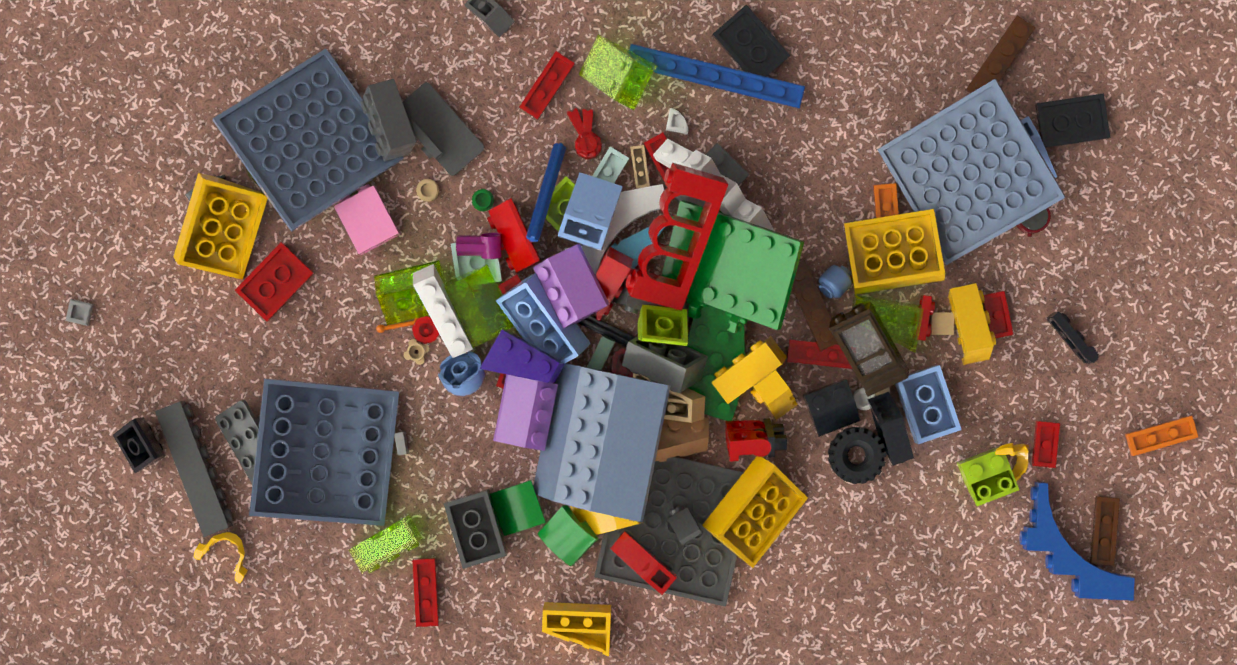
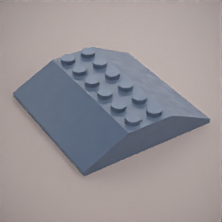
[533,363,671,522]
[249,379,399,526]

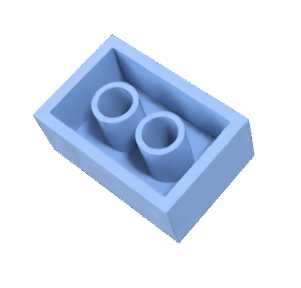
[895,365,962,444]

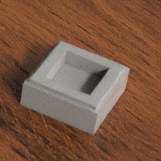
[65,299,94,326]
[394,431,409,455]

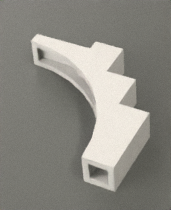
[653,139,774,231]
[565,184,664,276]

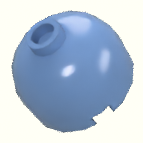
[438,351,485,396]

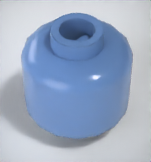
[819,265,852,299]

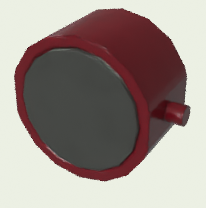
[1016,208,1051,237]

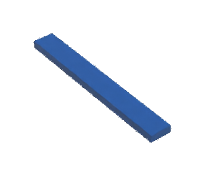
[625,44,805,109]

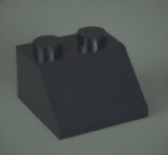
[802,379,860,437]
[113,417,166,473]

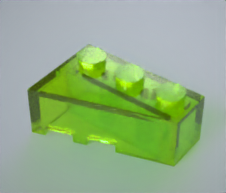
[851,295,924,353]
[348,515,423,574]

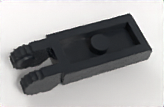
[1047,311,1099,364]

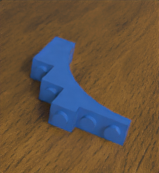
[1019,481,1135,601]

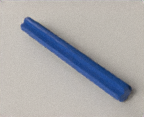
[526,143,566,242]

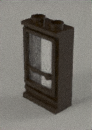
[829,301,909,397]

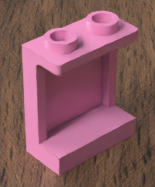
[334,184,401,255]

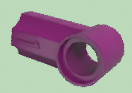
[456,232,501,259]

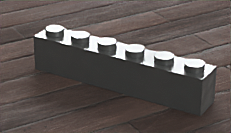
[155,401,234,537]

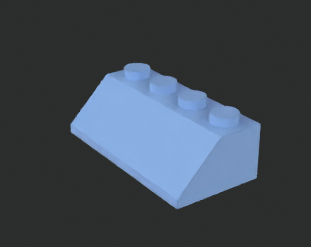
[496,273,591,364]

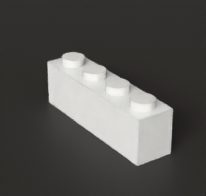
[413,264,473,358]

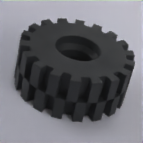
[828,427,886,484]

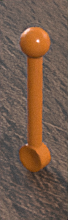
[376,318,418,333]

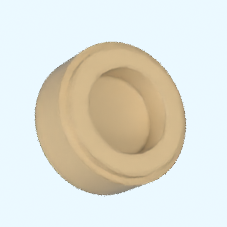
[416,179,439,202]

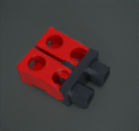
[725,418,787,461]

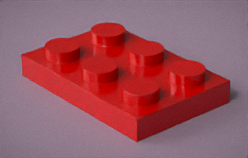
[234,242,315,322]

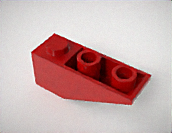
[596,247,634,321]
[610,531,677,595]

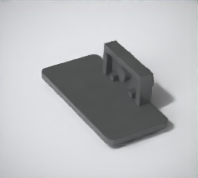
[402,82,484,176]
[215,400,260,484]

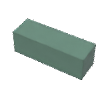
[587,334,616,370]

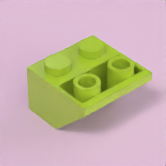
[957,446,1019,506]

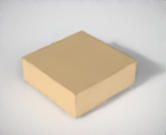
[930,312,954,335]

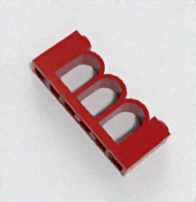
[626,162,729,311]

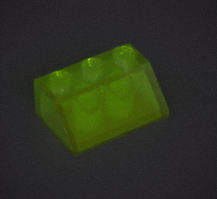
[374,260,448,325]
[444,264,514,348]

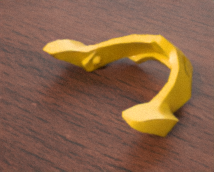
[995,443,1029,482]
[194,532,248,583]

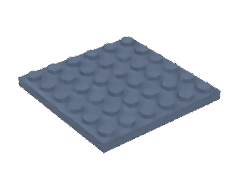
[213,49,404,232]
[877,79,1066,265]

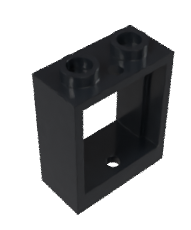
[868,392,914,466]

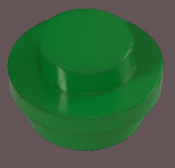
[472,189,494,212]

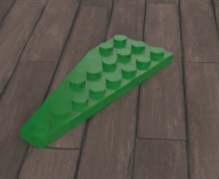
[687,305,745,421]

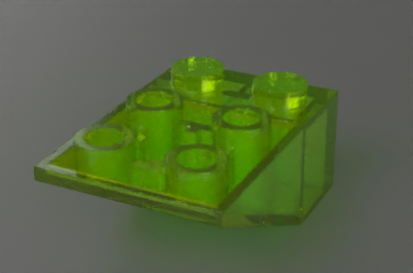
[579,34,658,110]

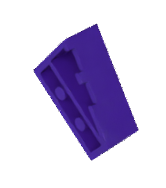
[480,329,565,383]

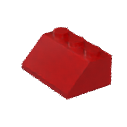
[487,198,541,273]

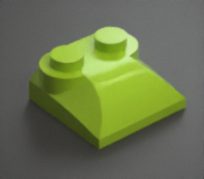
[546,176,575,232]

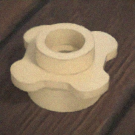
[404,339,429,365]

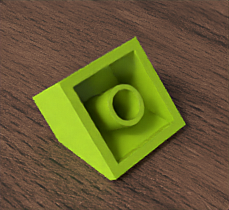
[638,304,688,346]

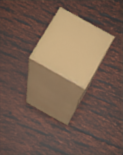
[630,145,650,189]

